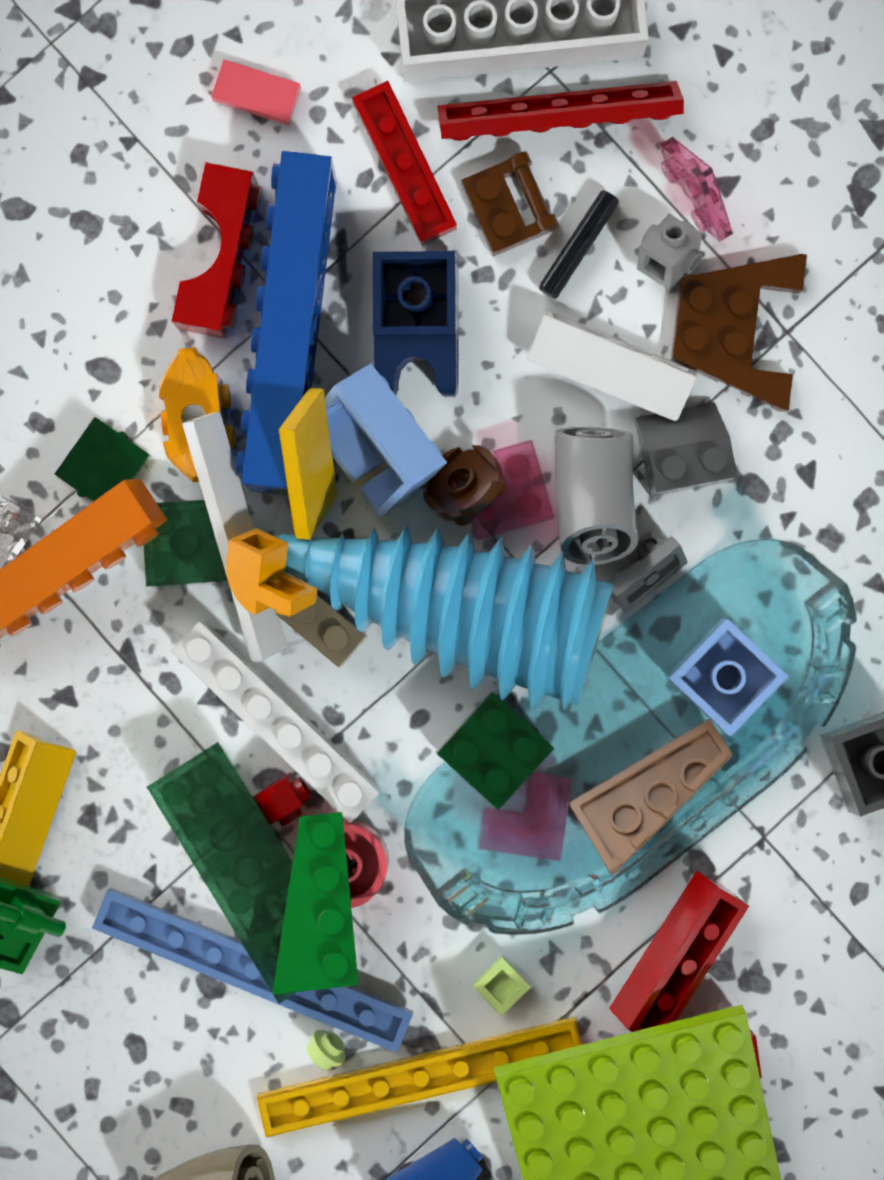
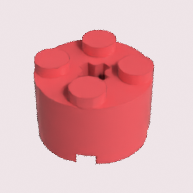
[343,819,389,908]

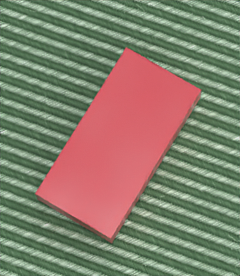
[211,59,301,126]

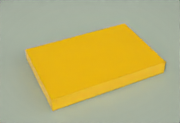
[279,388,337,540]

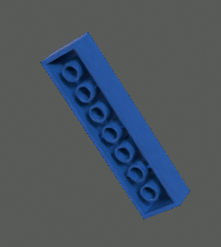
[236,151,337,496]

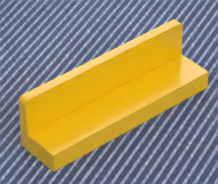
[0,730,76,886]

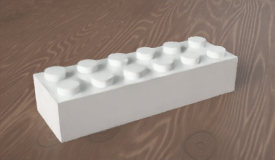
[396,0,649,82]

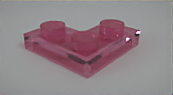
[659,137,733,242]
[471,440,555,541]
[477,772,572,861]

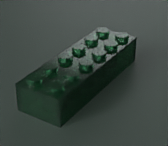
[146,742,297,1004]

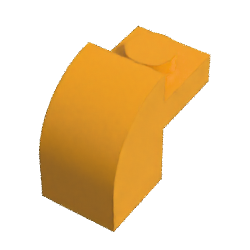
[226,528,318,617]

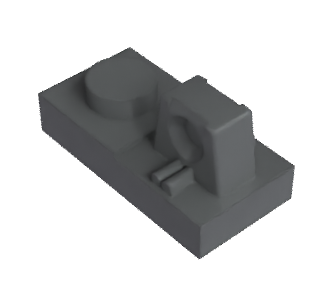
[611,531,688,613]

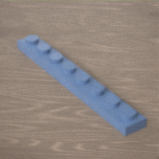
[92,888,413,1053]

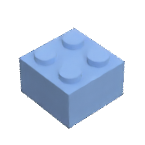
[665,618,789,737]

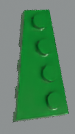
[272,812,359,995]

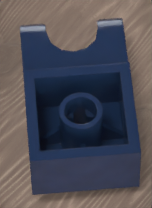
[373,250,459,397]

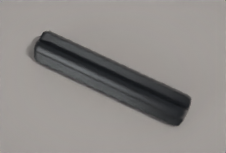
[539,190,619,299]

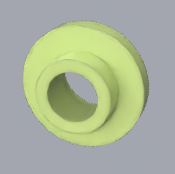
[307,1030,346,1070]

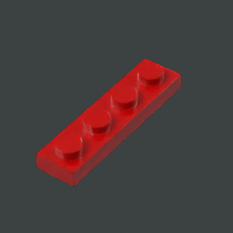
[352,80,457,246]

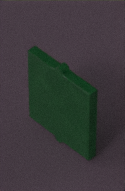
[54,417,150,502]

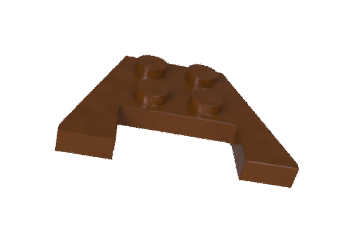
[670,254,807,412]

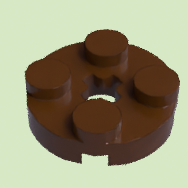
[423,445,506,526]

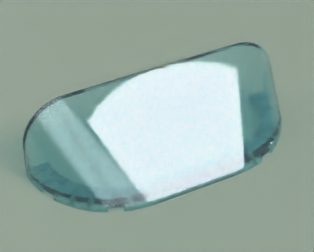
[404,539,857,935]

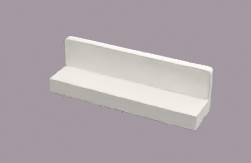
[527,310,697,421]

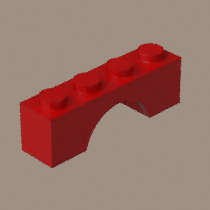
[171,162,262,339]

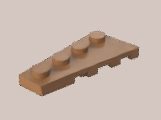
[569,719,732,876]

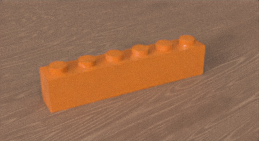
[0,478,167,647]

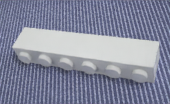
[171,621,381,824]

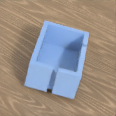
[325,363,447,518]

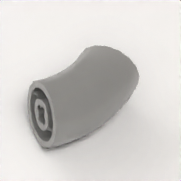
[555,427,638,565]

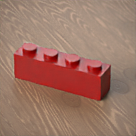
[609,870,749,1032]

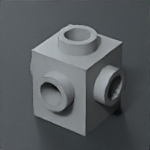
[637,213,702,290]

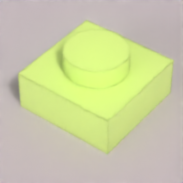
[472,955,531,1016]

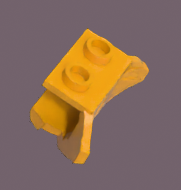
[158,347,236,483]

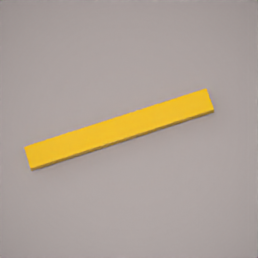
[256,1017,582,1138]

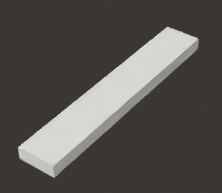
[182,411,287,662]

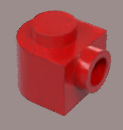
[253,772,312,827]

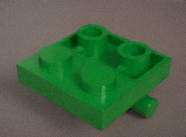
[0,877,66,975]

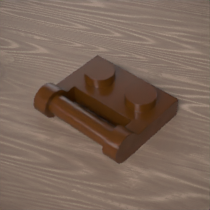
[461,151,560,257]

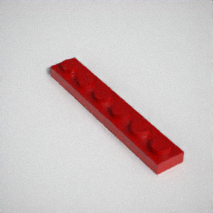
[437,81,684,141]

